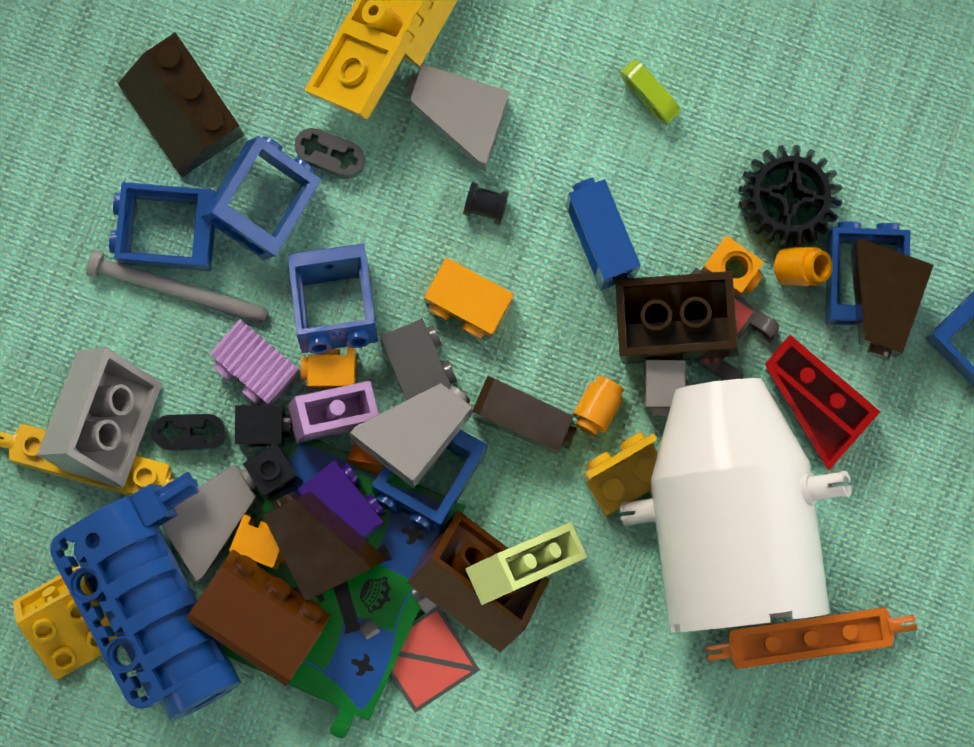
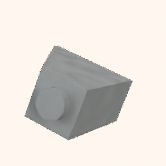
[406,64,510,171]
[350,383,472,488]
[161,464,259,581]

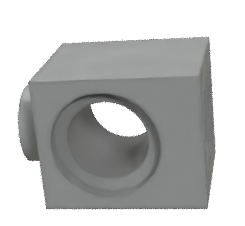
[643,360,685,417]

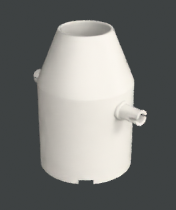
[620,378,852,633]

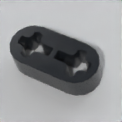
[152,414,227,451]

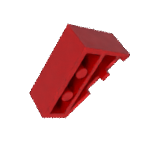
[764,334,881,471]

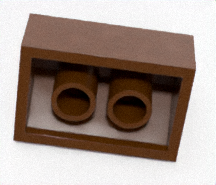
[407,510,549,652]
[186,549,331,686]

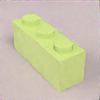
[465,522,587,605]

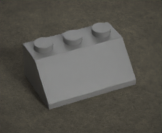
[37,347,162,488]

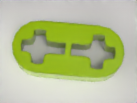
[619,59,682,125]

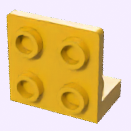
[582,431,658,517]
[13,564,117,679]

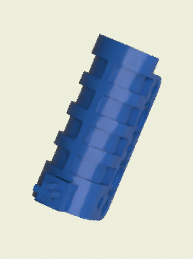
[50,472,241,721]

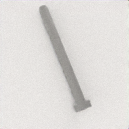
[86,250,268,322]

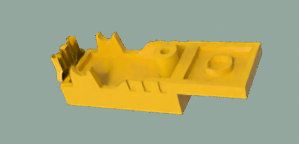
[304,0,458,120]

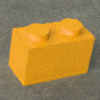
[424,257,514,340]

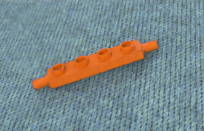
[705,607,917,669]

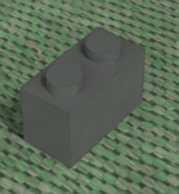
[380,318,457,401]

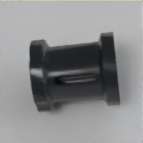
[463,182,509,225]

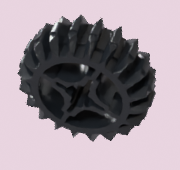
[738,145,842,249]

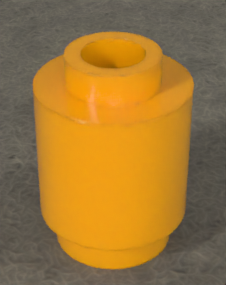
[774,247,832,286]
[572,375,624,436]

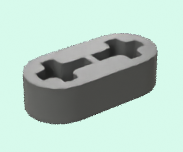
[294,128,365,179]

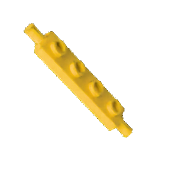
[0,423,173,496]

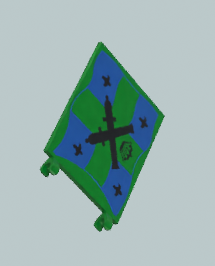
[219,436,466,738]

